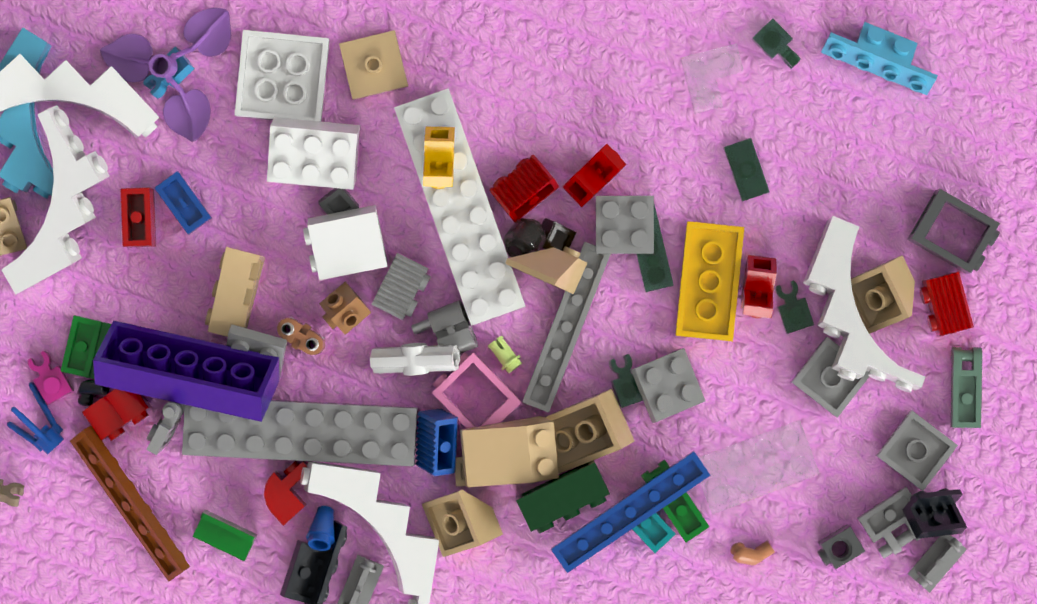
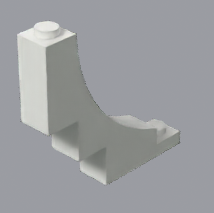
[0,54,159,138]
[300,461,439,604]

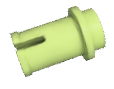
[487,336,522,374]

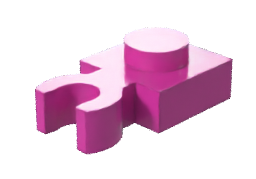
[28,351,74,405]

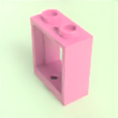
[432,352,521,429]

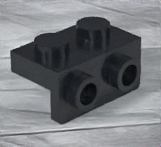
[902,488,967,539]

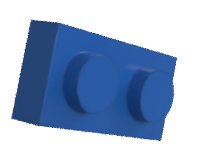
[155,171,212,235]

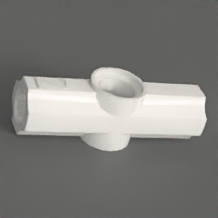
[370,343,460,376]

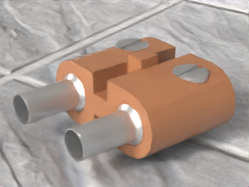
[277,317,325,355]

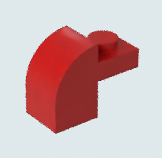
[562,144,627,207]
[741,255,777,318]
[264,461,308,526]

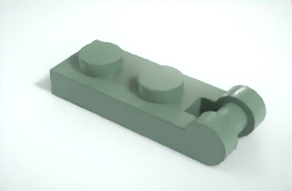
[950,347,982,428]

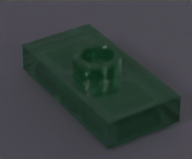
[723,138,770,202]

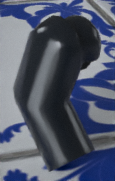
[77,380,110,406]

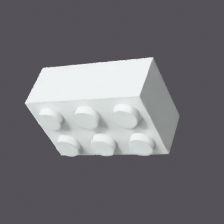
[267,117,360,190]

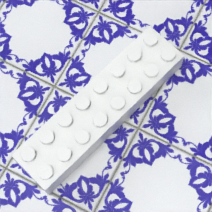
[394,88,526,326]

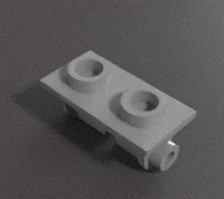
[908,535,967,593]
[337,555,384,604]

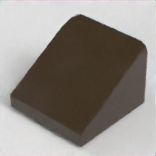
[533,218,577,251]

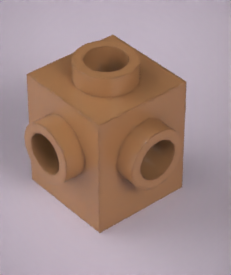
[319,282,371,335]

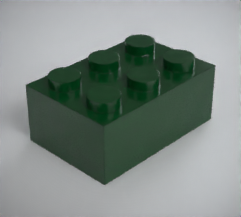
[516,460,610,533]

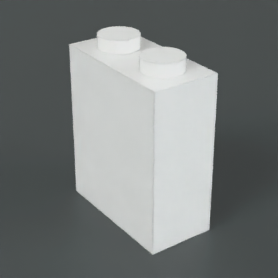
[303,205,387,280]

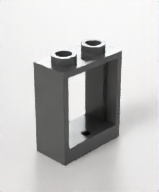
[907,189,1000,274]

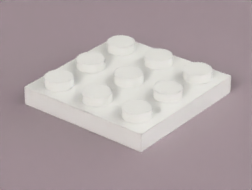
[234,30,330,122]

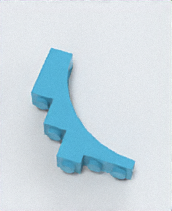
[0,28,54,199]

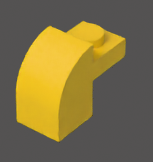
[423,126,455,189]

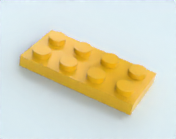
[675,221,745,342]

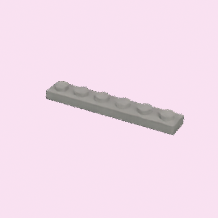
[522,242,610,413]

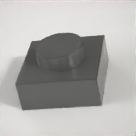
[319,188,359,214]

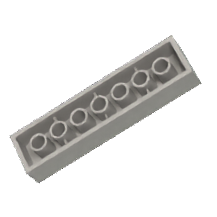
[182,400,418,466]

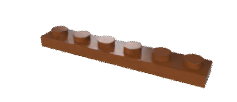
[70,425,190,582]

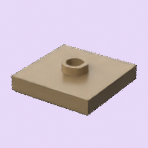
[339,30,408,100]

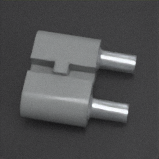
[411,300,478,354]

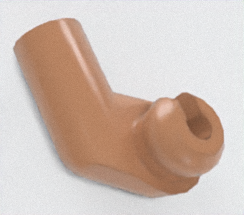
[730,541,775,566]

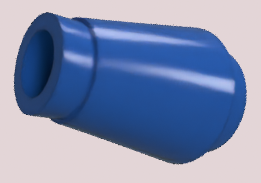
[306,506,335,551]

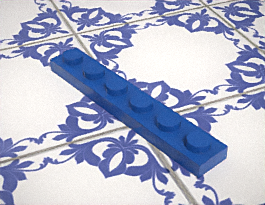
[551,451,711,573]

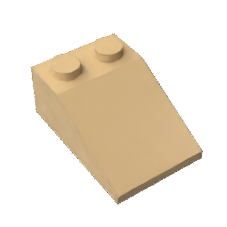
[544,389,634,474]
[460,416,559,487]

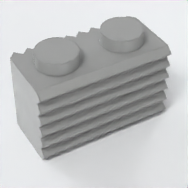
[371,253,431,320]

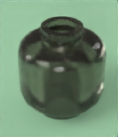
[504,218,546,257]

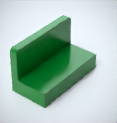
[192,510,258,561]

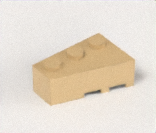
[205,247,265,337]

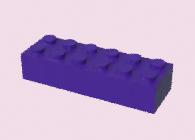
[93,320,279,422]

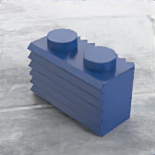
[415,409,458,476]

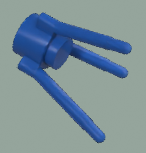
[7,382,64,455]

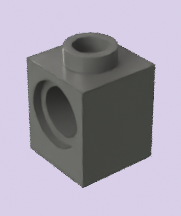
[817,525,865,569]

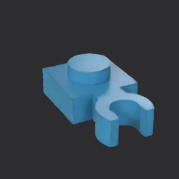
[143,46,195,99]

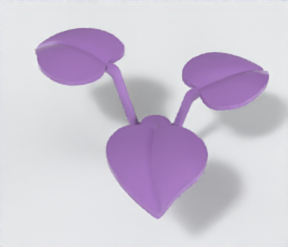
[100,8,231,142]

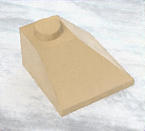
[505,246,587,294]
[851,255,915,334]
[422,490,503,557]

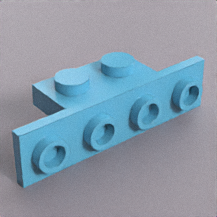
[821,22,938,95]

